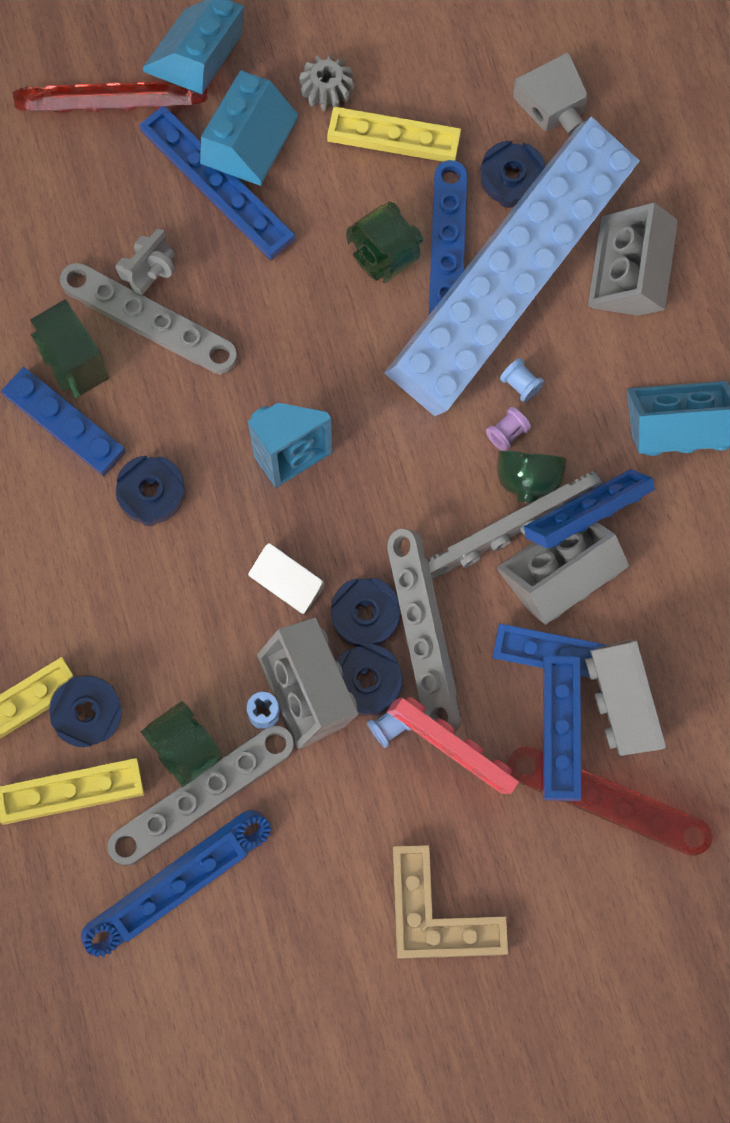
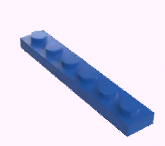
[139,105,295,261]

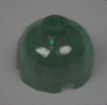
[497,450,566,503]

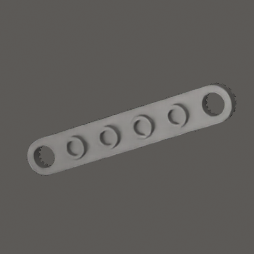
[60,263,237,375]
[428,471,603,580]
[387,529,462,732]
[108,726,294,866]

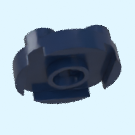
[480,141,545,208]
[116,456,186,526]
[330,578,400,647]
[337,644,403,716]
[49,675,122,747]

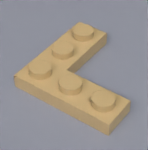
[393,845,508,959]

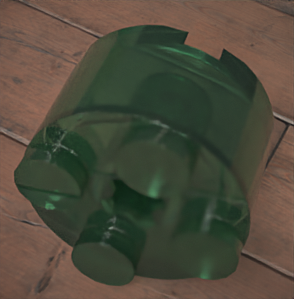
[346,201,423,283]
[140,700,223,788]

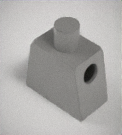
[513,52,588,136]

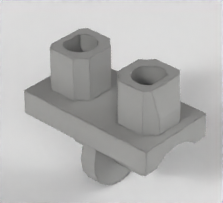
[116,229,175,295]

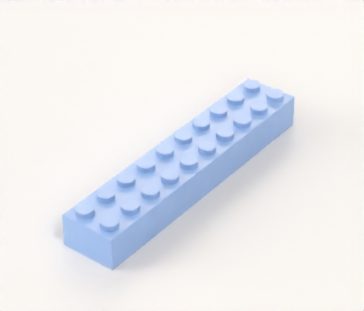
[384,117,640,416]

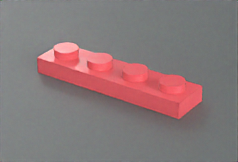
[386,697,519,794]

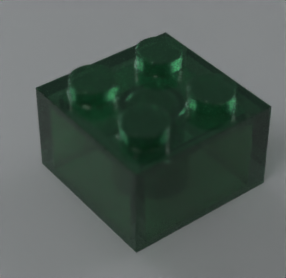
[30,299,110,398]

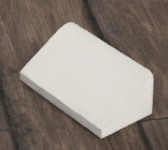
[248,543,324,615]

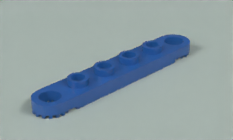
[429,160,467,315]
[81,810,271,957]

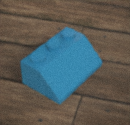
[143,0,244,94]
[200,70,298,186]
[627,381,730,456]
[248,403,333,489]

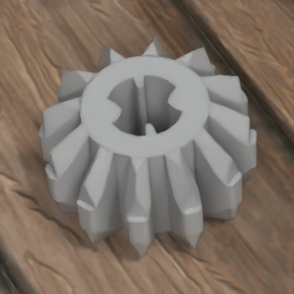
[299,54,354,112]

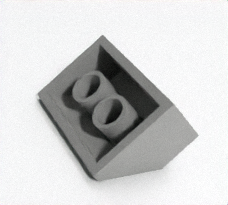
[588,202,678,316]
[497,522,629,625]
[257,618,358,750]
[585,639,666,756]

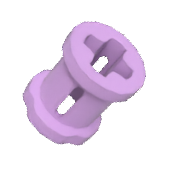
[486,407,531,452]

